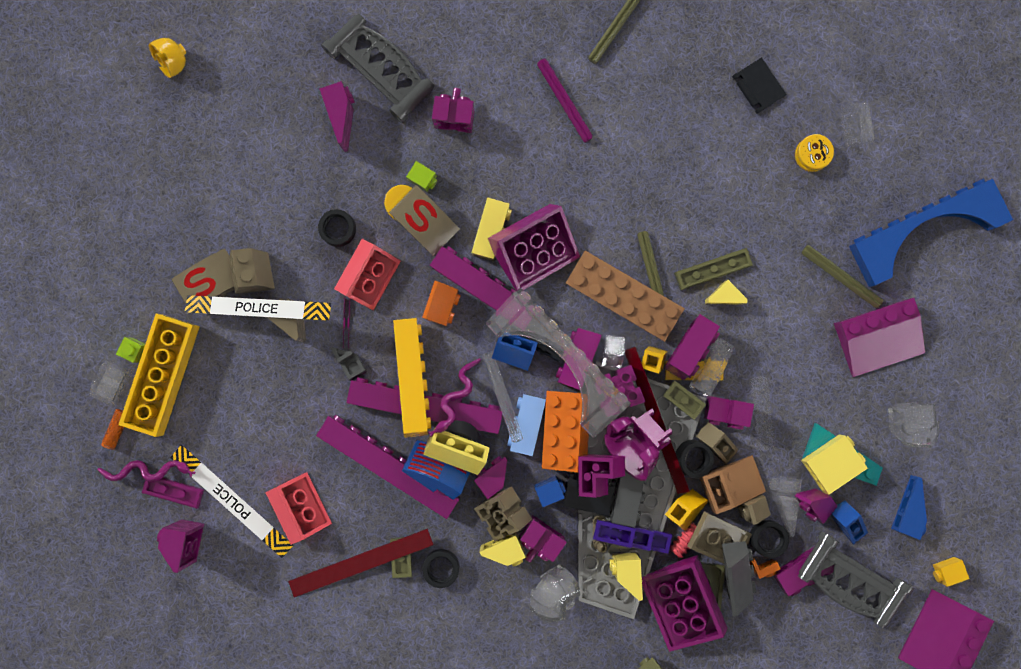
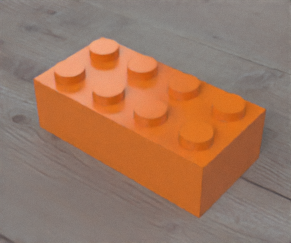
[542,391,591,473]

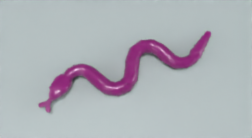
[428,358,481,437]
[97,460,196,482]

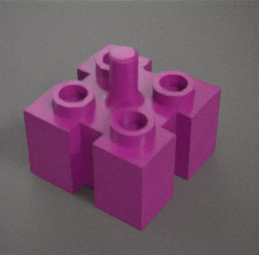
[432,88,475,133]
[593,365,645,416]
[520,515,567,562]

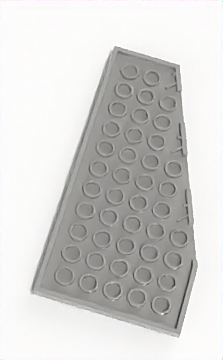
[578,361,706,619]

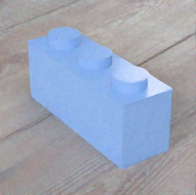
[507,394,546,456]

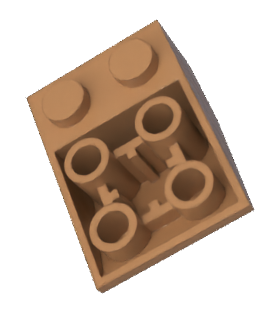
[700,455,766,514]

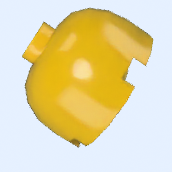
[148,38,186,78]

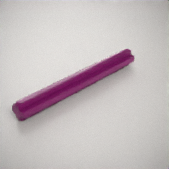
[537,58,593,142]

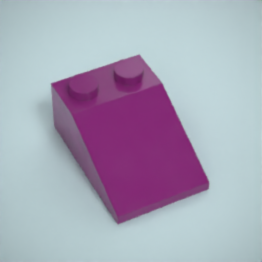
[320,81,355,152]

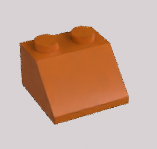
[422,280,461,327]

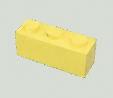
[471,197,512,261]
[423,427,489,475]

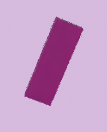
[142,478,204,509]

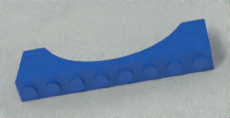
[849,178,1013,287]

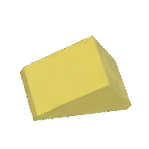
[705,280,747,305]

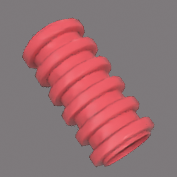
[670,523,697,558]

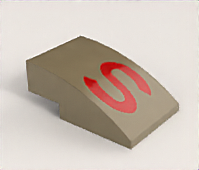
[389,185,460,256]
[171,248,235,304]

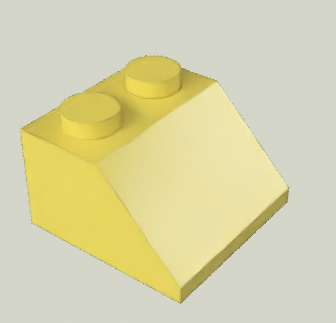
[480,532,526,566]
[609,552,643,601]

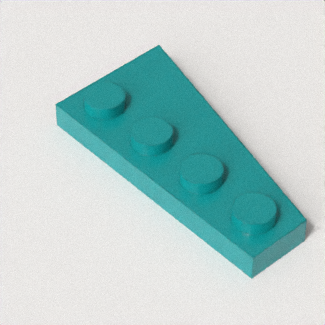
[802,423,883,486]

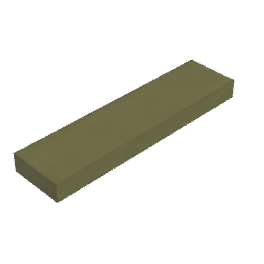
[674,248,753,291]

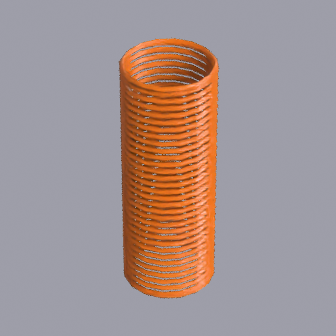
[101,409,124,450]

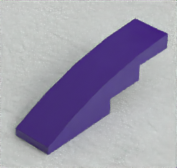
[593,520,672,554]

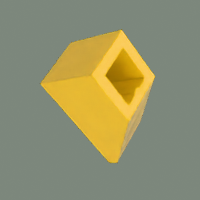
[665,489,708,531]

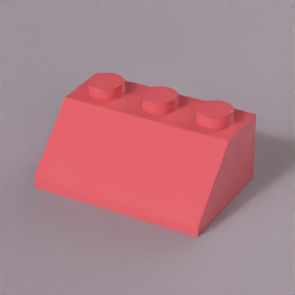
[334,239,401,311]
[265,472,332,545]

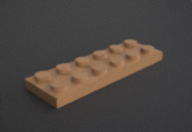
[566,251,685,342]

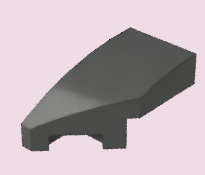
[331,347,367,381]

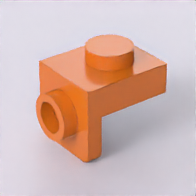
[750,558,780,579]

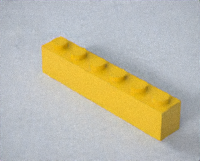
[393,318,431,438]

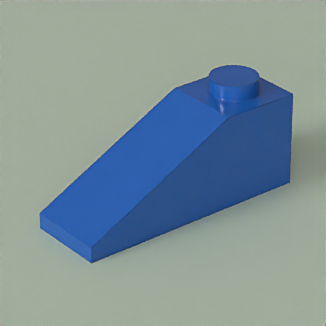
[891,475,927,540]

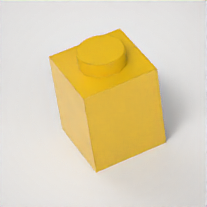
[642,346,668,374]
[933,557,969,587]

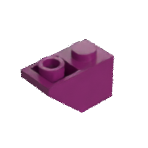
[474,456,507,499]
[795,488,837,524]

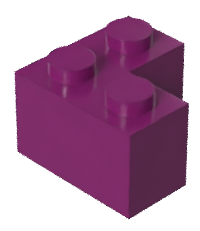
[704,396,754,430]
[578,454,625,498]

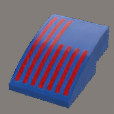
[402,440,470,500]

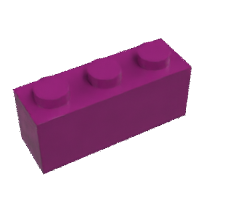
[774,546,834,596]

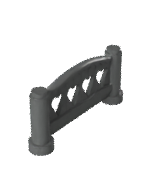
[321,13,434,124]
[798,531,914,629]

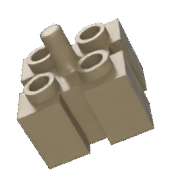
[474,486,532,542]

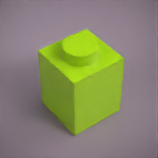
[406,161,437,192]
[116,337,145,363]

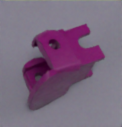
[604,409,673,481]

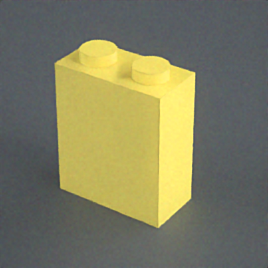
[801,434,868,495]

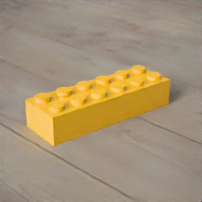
[119,313,200,437]

